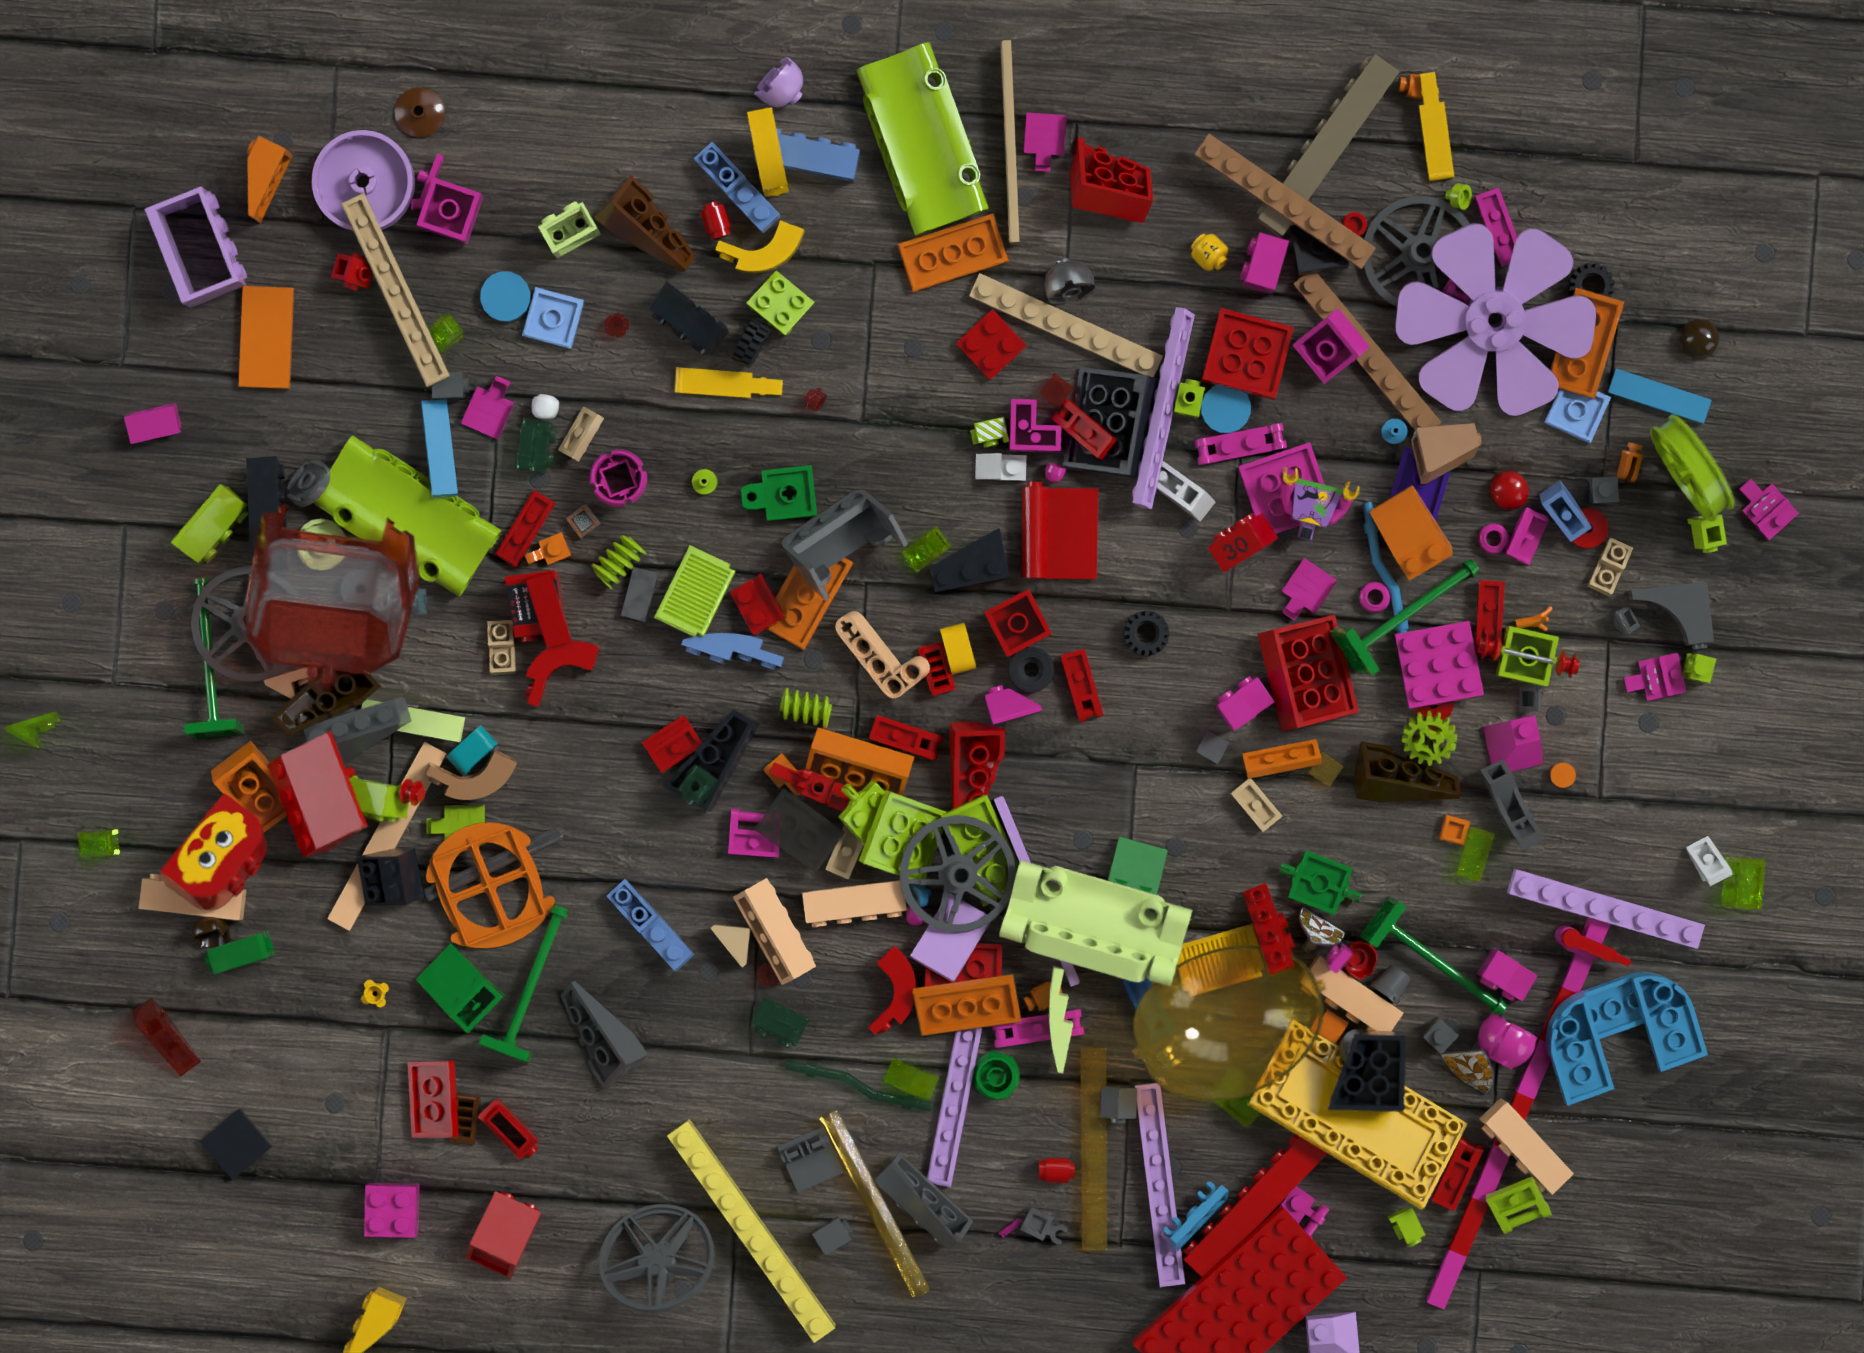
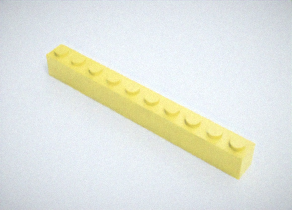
[667,1119,836,1343]

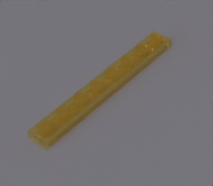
[1080,1047,1107,1251]

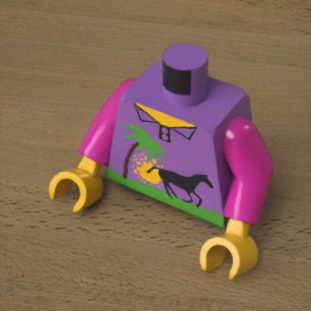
[1281,467,1360,540]

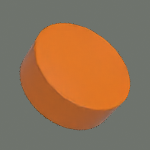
[1549,763,1576,788]

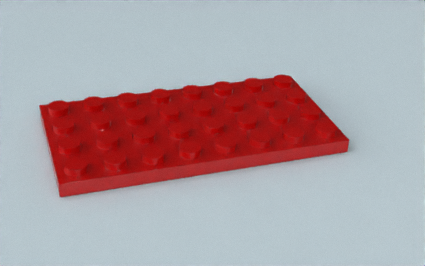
[1131,1206,1347,1353]

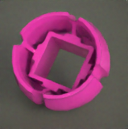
[590,449,647,507]
[1478,1013,1537,1070]

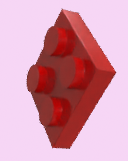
[956,309,1027,381]

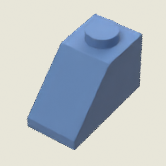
[1539,480,1592,542]

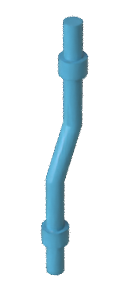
[1362,502,1409,634]

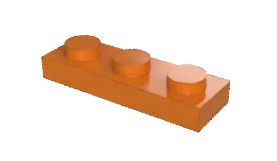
[1242,739,1322,779]

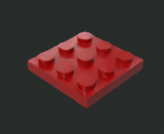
[1202,308,1294,400]

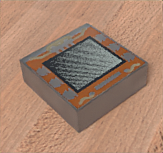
[566,504,601,539]

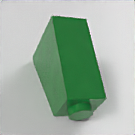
[205,931,276,974]

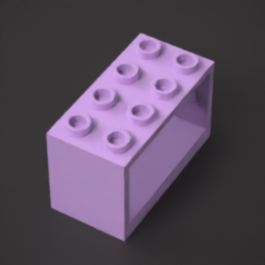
[145,186,248,308]

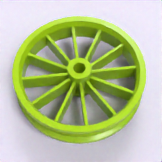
[1650,414,1735,522]

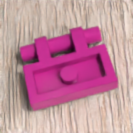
[1276,1186,1330,1239]

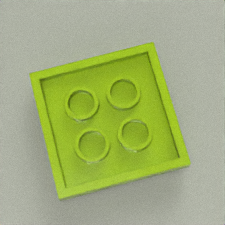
[859,790,946,879]

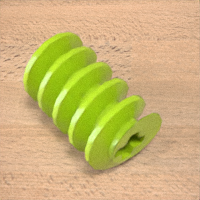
[591,534,647,589]
[778,688,833,728]

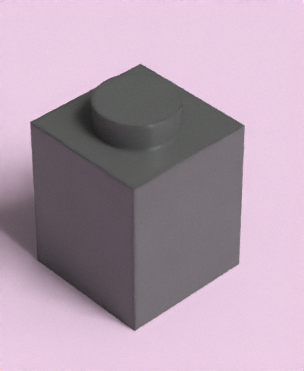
[432,372,470,400]
[1588,476,1619,505]
[1420,1017,1459,1054]
[1100,1086,1137,1123]
[812,1216,853,1256]

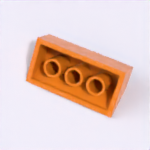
[805,727,914,796]

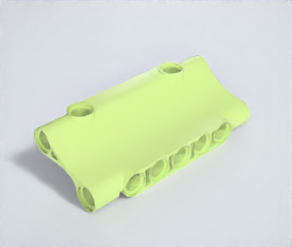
[999,860,1192,986]

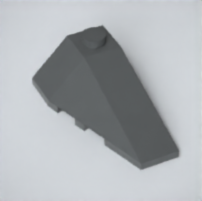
[560,981,648,1089]

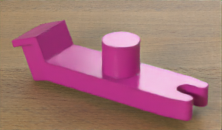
[411,154,444,211]

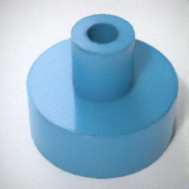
[1381,419,1407,445]
[906,884,932,908]

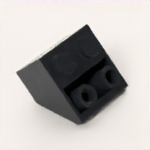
[357,848,424,906]

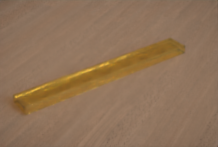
[820,1110,930,1297]

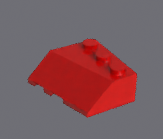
[1070,136,1153,223]

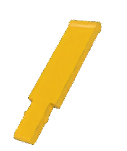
[1419,72,1454,182]
[674,367,783,398]

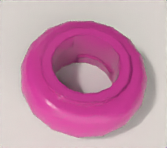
[1478,523,1509,554]
[1359,582,1391,613]

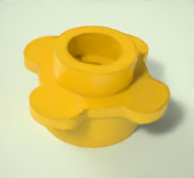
[361,980,389,1007]

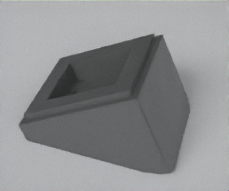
[1195,730,1229,764]

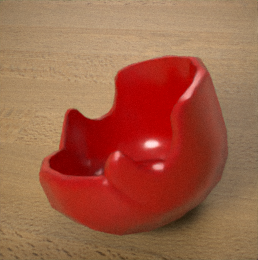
[1489,470,1529,510]
[1342,940,1377,980]

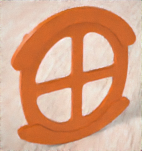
[426,822,555,948]

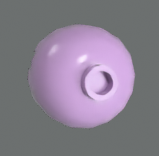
[754,57,803,107]

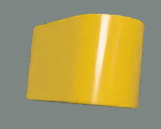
[940,623,977,675]

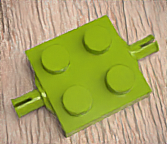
[838,780,885,845]

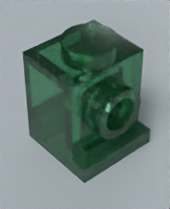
[678,764,720,806]

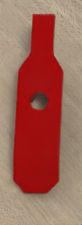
[769,762,859,812]

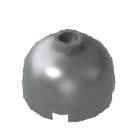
[1044,258,1096,304]

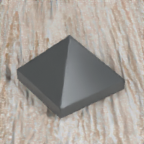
[1614,605,1640,635]
[1519,686,1542,711]

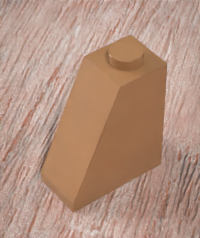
[1411,423,1482,484]

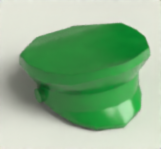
[972,1051,1020,1100]

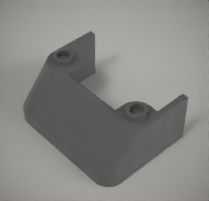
[782,490,908,600]

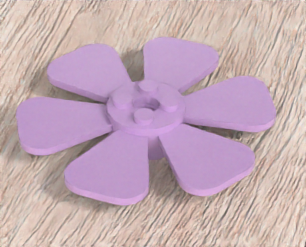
[1395,223,1596,416]

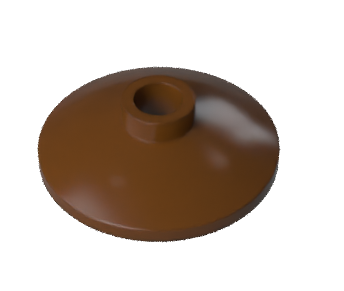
[395,87,445,138]

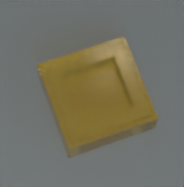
[1308,752,1344,787]

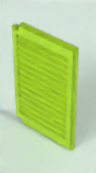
[654,545,735,637]

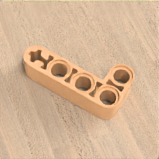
[835,611,930,698]

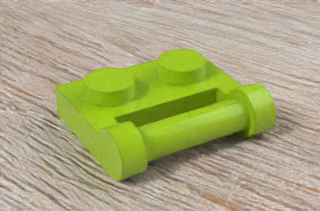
[1486,1177,1552,1234]

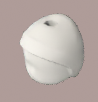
[531,394,559,421]

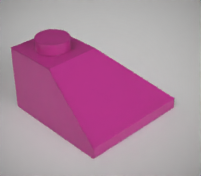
[984,685,1042,725]
[1482,715,1543,772]

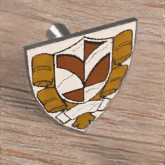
[1299,907,1345,953]
[1440,1041,1494,1095]

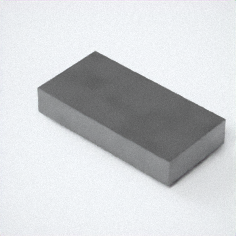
[621,567,658,622]

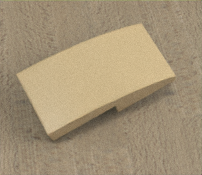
[1587,537,1633,597]
[487,620,516,675]

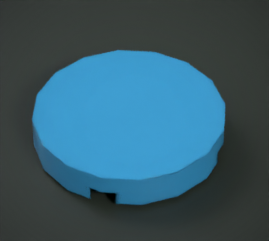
[480,271,531,322]
[1201,385,1251,433]

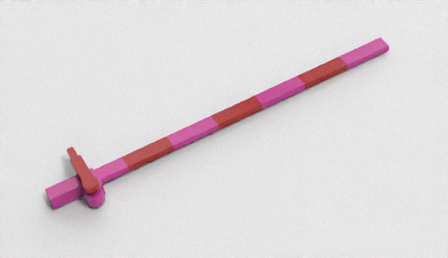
[1426,917,1631,1309]

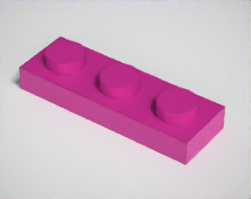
[1474,187,1517,268]

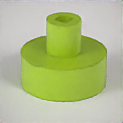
[1445,183,1472,210]
[692,469,718,495]

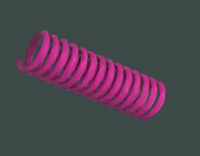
[998,1218,1022,1238]

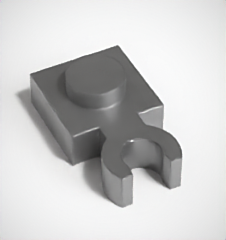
[1020,1206,1068,1244]

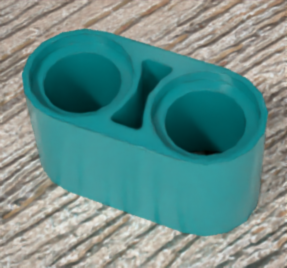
[446,725,498,776]

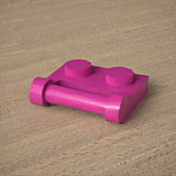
[728,808,782,857]

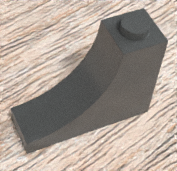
[1628,582,1714,649]

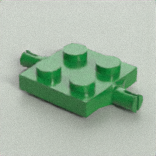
[1278,850,1362,915]

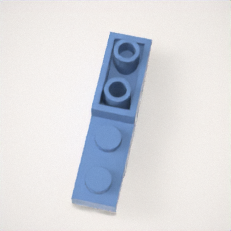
[694,142,782,233]
[681,633,784,670]
[607,879,695,971]

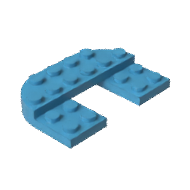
[1546,972,1708,1106]

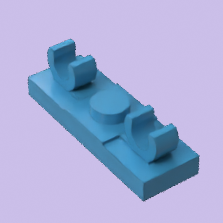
[1163,1181,1228,1252]

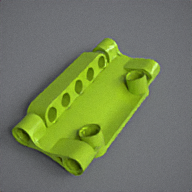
[856,42,989,236]
[313,436,502,597]

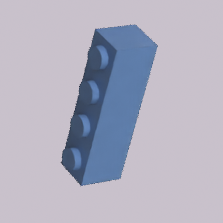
[755,129,860,182]

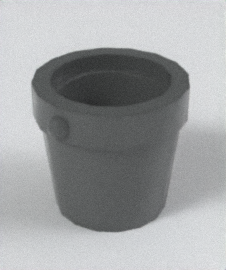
[1370,964,1411,1006]

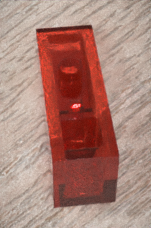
[132,997,201,1077]

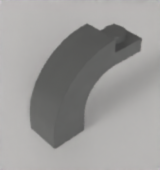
[1481,759,1544,850]

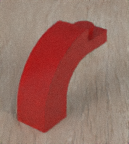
[525,641,600,707]
[868,945,916,1035]

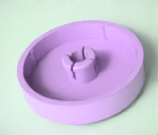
[312,130,415,232]

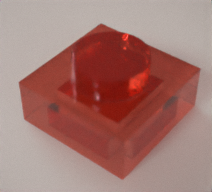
[1039,373,1074,408]

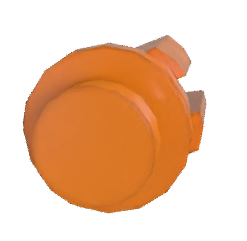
[1397,74,1423,100]
[1617,442,1644,483]
[1023,981,1062,1012]

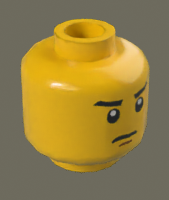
[1191,234,1228,271]

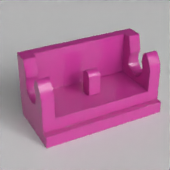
[124,403,182,444]
[1503,507,1549,566]

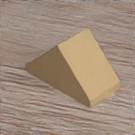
[710,924,751,967]

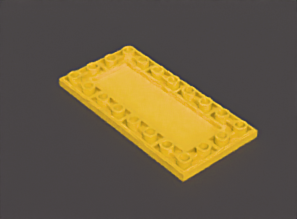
[1247,1020,1468,1210]

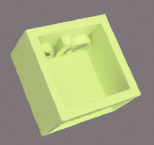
[538,202,601,259]

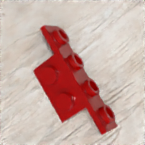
[1243,883,1295,976]

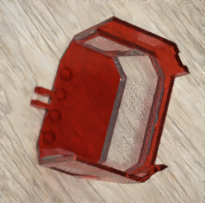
[245,504,419,683]

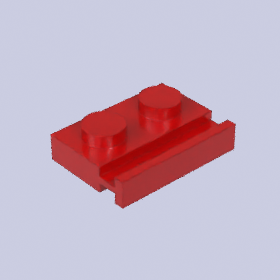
[730,574,786,636]
[642,715,703,773]

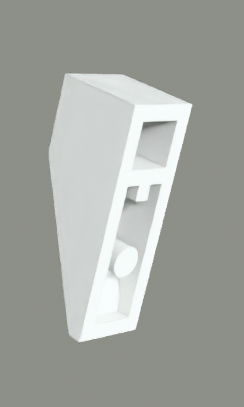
[1156,461,1215,521]

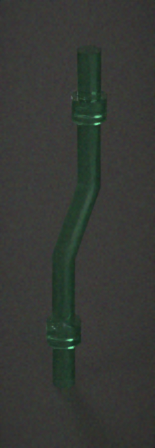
[785,1060,933,1112]

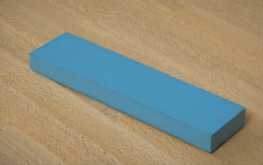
[1607,368,1712,424]
[421,399,458,498]

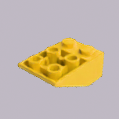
[343,1287,407,1353]

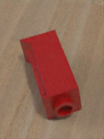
[477,1097,540,1160]

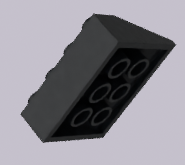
[1063,367,1160,478]

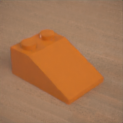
[247,136,293,223]
[1369,485,1453,581]
[211,741,287,832]

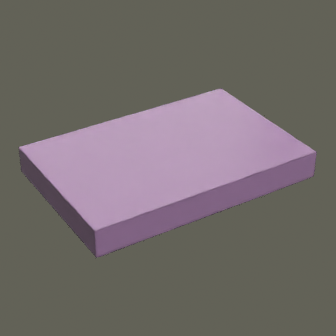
[910,893,991,983]

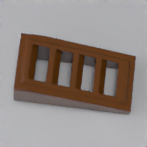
[449,1091,481,1145]

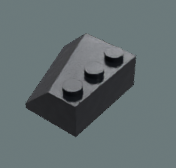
[650,281,729,356]
[1327,1031,1406,1112]

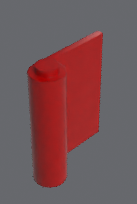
[1021,482,1099,579]

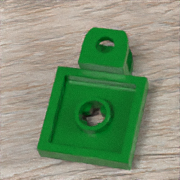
[741,465,817,521]

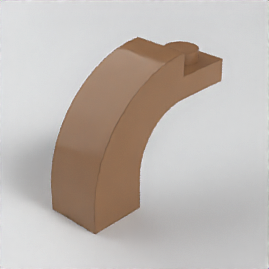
[426,749,517,800]

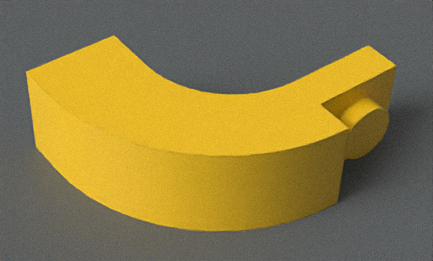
[747,107,789,197]
[715,220,805,274]

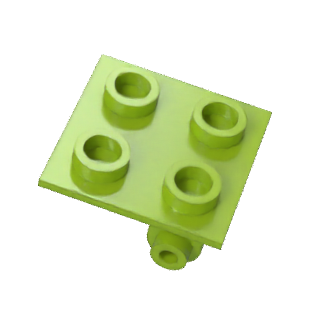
[746,271,815,336]

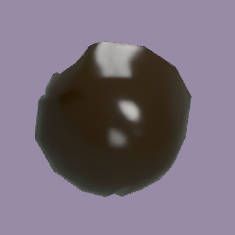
[1681,318,1719,359]
[191,917,231,947]

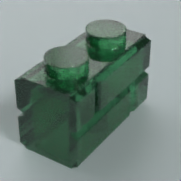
[515,418,557,474]
[750,996,810,1048]

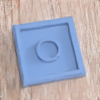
[522,287,584,349]
[1544,389,1611,444]

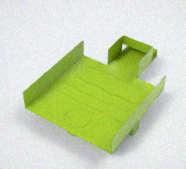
[426,805,485,846]

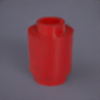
[700,201,731,240]
[1039,1158,1075,1183]

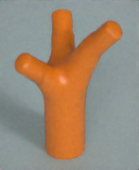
[1515,606,1552,631]

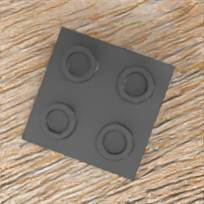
[777,1126,844,1193]

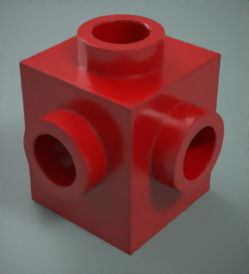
[331,253,374,291]

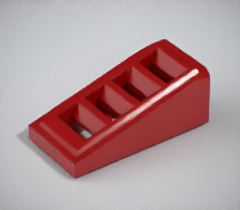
[918,641,956,696]

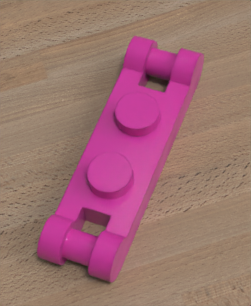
[1194,423,1287,465]
[992,1009,1085,1048]

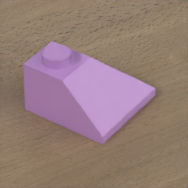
[1305,1312,1360,1353]

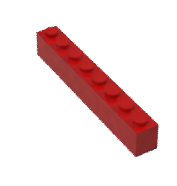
[1183,1133,1327,1277]

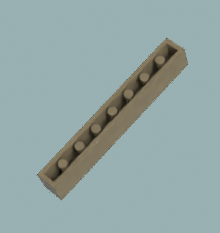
[1256,54,1400,238]

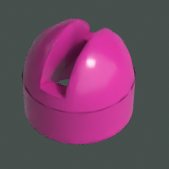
[1045,463,1066,483]
[906,906,927,926]

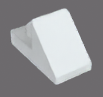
[975,453,1027,481]
[1686,836,1733,886]

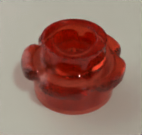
[605,313,629,338]
[804,388,827,412]
[756,962,779,986]

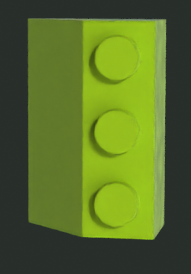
[171,484,249,564]

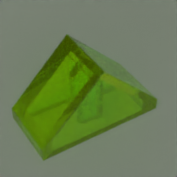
[78,829,120,858]
[883,1057,939,1100]

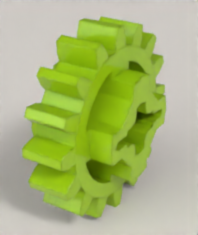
[1402,711,1457,766]

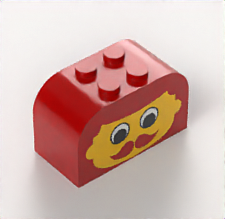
[160,793,267,911]

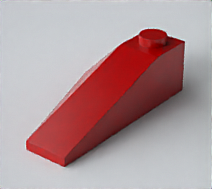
[949,721,1005,809]

